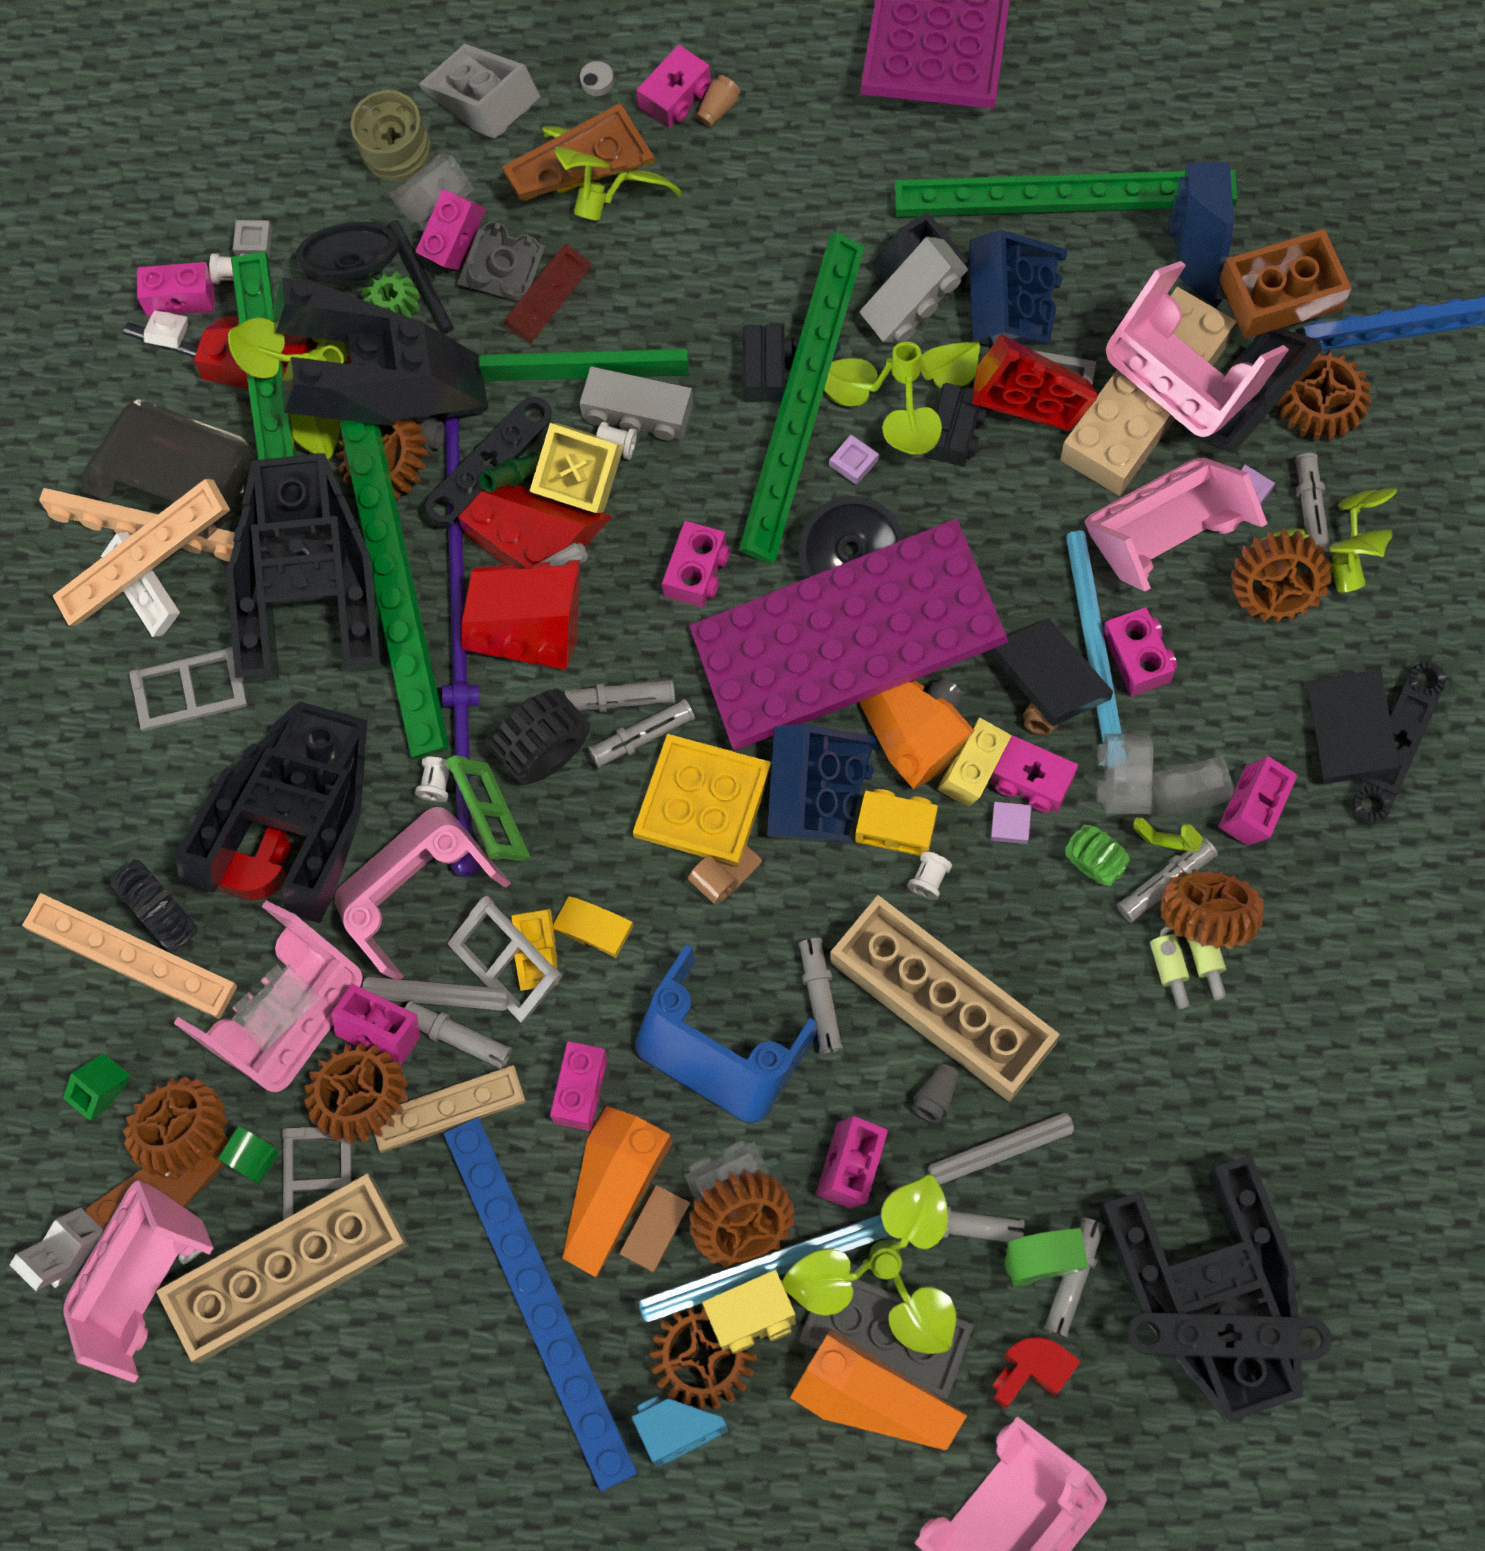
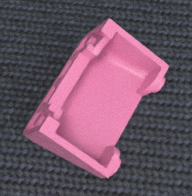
[915,1416,1106,1551]

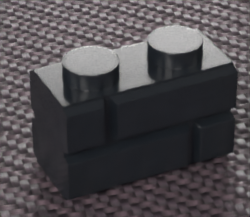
[743,324,792,402]
[924,383,988,467]

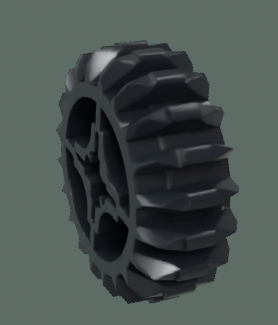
[110,859,197,952]

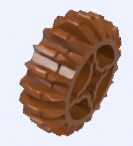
[1275,349,1371,442]
[336,418,430,500]
[1231,528,1331,624]
[1161,869,1264,949]
[304,1042,408,1145]
[123,1077,228,1179]
[689,1168,795,1269]
[650,1303,757,1411]

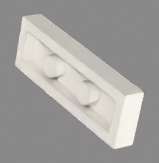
[101,532,180,637]

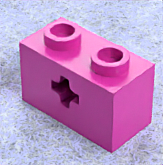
[636,45,711,128]
[415,189,486,270]
[137,262,215,317]
[990,735,1078,813]
[332,984,420,1065]
[815,1116,888,1209]

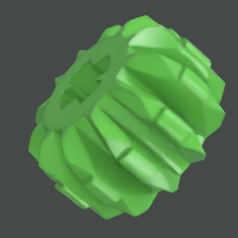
[362,270,420,318]
[1065,825,1130,886]

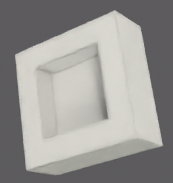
[144,310,188,349]

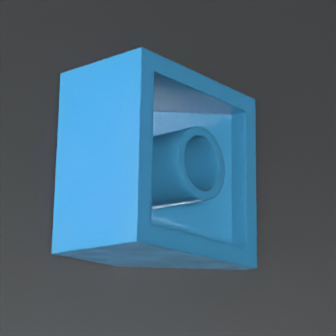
[632,1397,729,1468]

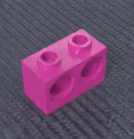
[662,521,730,608]
[1103,607,1177,697]
[1218,756,1298,846]
[550,1041,608,1131]

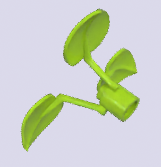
[542,126,681,221]
[228,318,347,459]
[824,342,980,455]
[1250,488,1397,593]
[782,1174,956,1354]

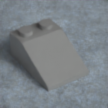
[419,44,540,139]

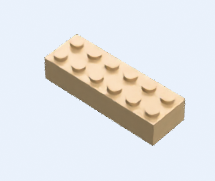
[1060,287,1237,496]
[831,895,1060,1103]
[156,1174,409,1363]

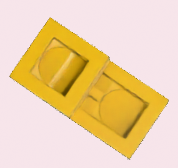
[553,896,634,958]
[511,908,558,991]

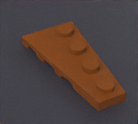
[502,103,655,200]
[85,1131,229,1230]

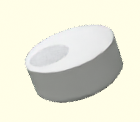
[580,61,614,96]

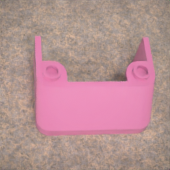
[1106,261,1289,437]
[1084,458,1267,592]
[335,807,511,980]
[174,901,362,1092]
[63,1180,213,1383]

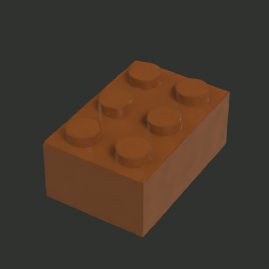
[1219,229,1352,339]

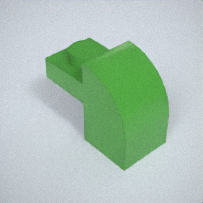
[1005,1228,1088,1287]

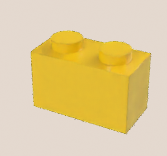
[855,789,938,856]

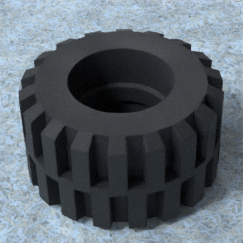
[491,689,591,785]

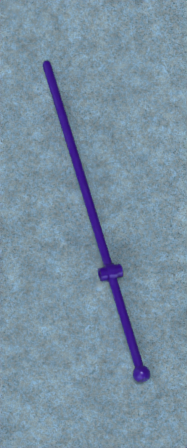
[442,413,480,877]

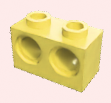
[937,717,1012,807]

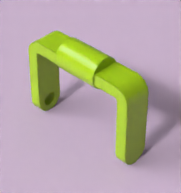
[1134,817,1203,852]

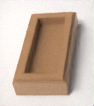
[619,1185,691,1273]

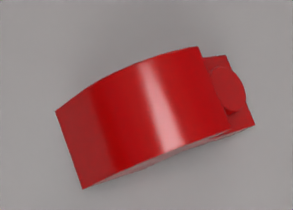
[217,826,291,900]
[992,1338,1081,1409]

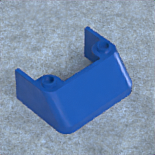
[635,944,817,1124]

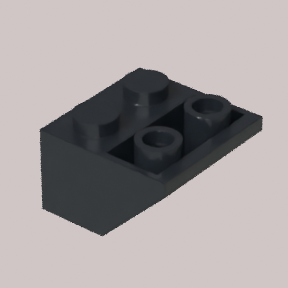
[871,211,969,295]

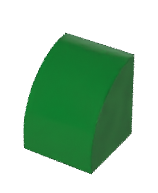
[63,1053,131,1121]
[218,1126,280,1185]

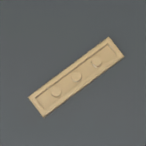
[374,1065,526,1153]

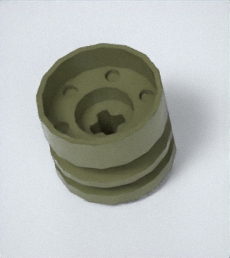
[350,90,431,181]

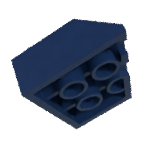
[1169,162,1234,307]
[969,230,1067,346]
[767,724,881,843]

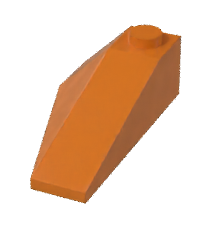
[859,681,975,789]
[562,1106,673,1278]
[790,1329,967,1450]

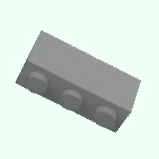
[859,237,968,343]
[580,367,693,441]

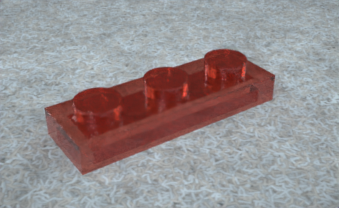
[504,243,592,344]

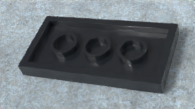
[1180,328,1323,454]

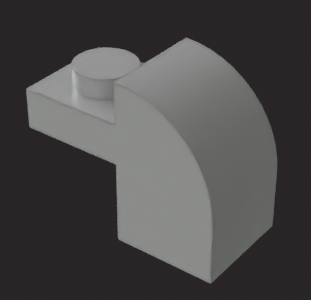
[10,1207,104,1291]

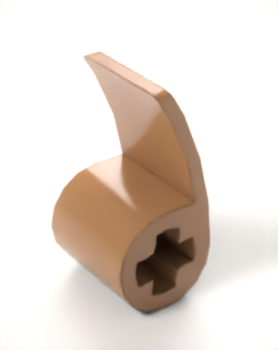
[688,845,762,905]

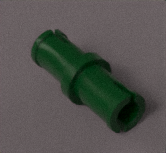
[479,452,540,493]

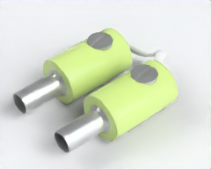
[1150,927,1227,1009]

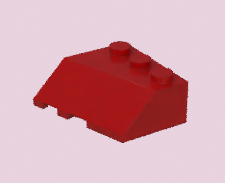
[194,316,318,389]
[971,334,1097,431]
[458,485,611,569]
[462,560,580,670]

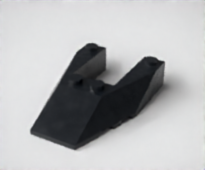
[272,277,488,425]
[226,453,386,684]
[175,701,367,923]
[1099,1155,1303,1423]

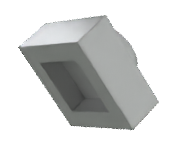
[233,220,272,257]

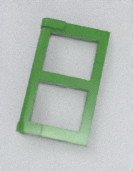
[446,756,530,861]

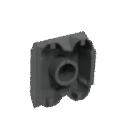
[457,221,545,303]

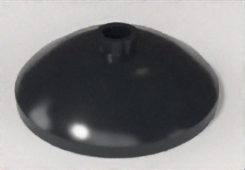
[296,222,399,284]
[799,496,905,578]

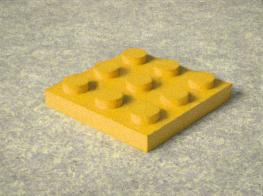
[633,734,772,867]

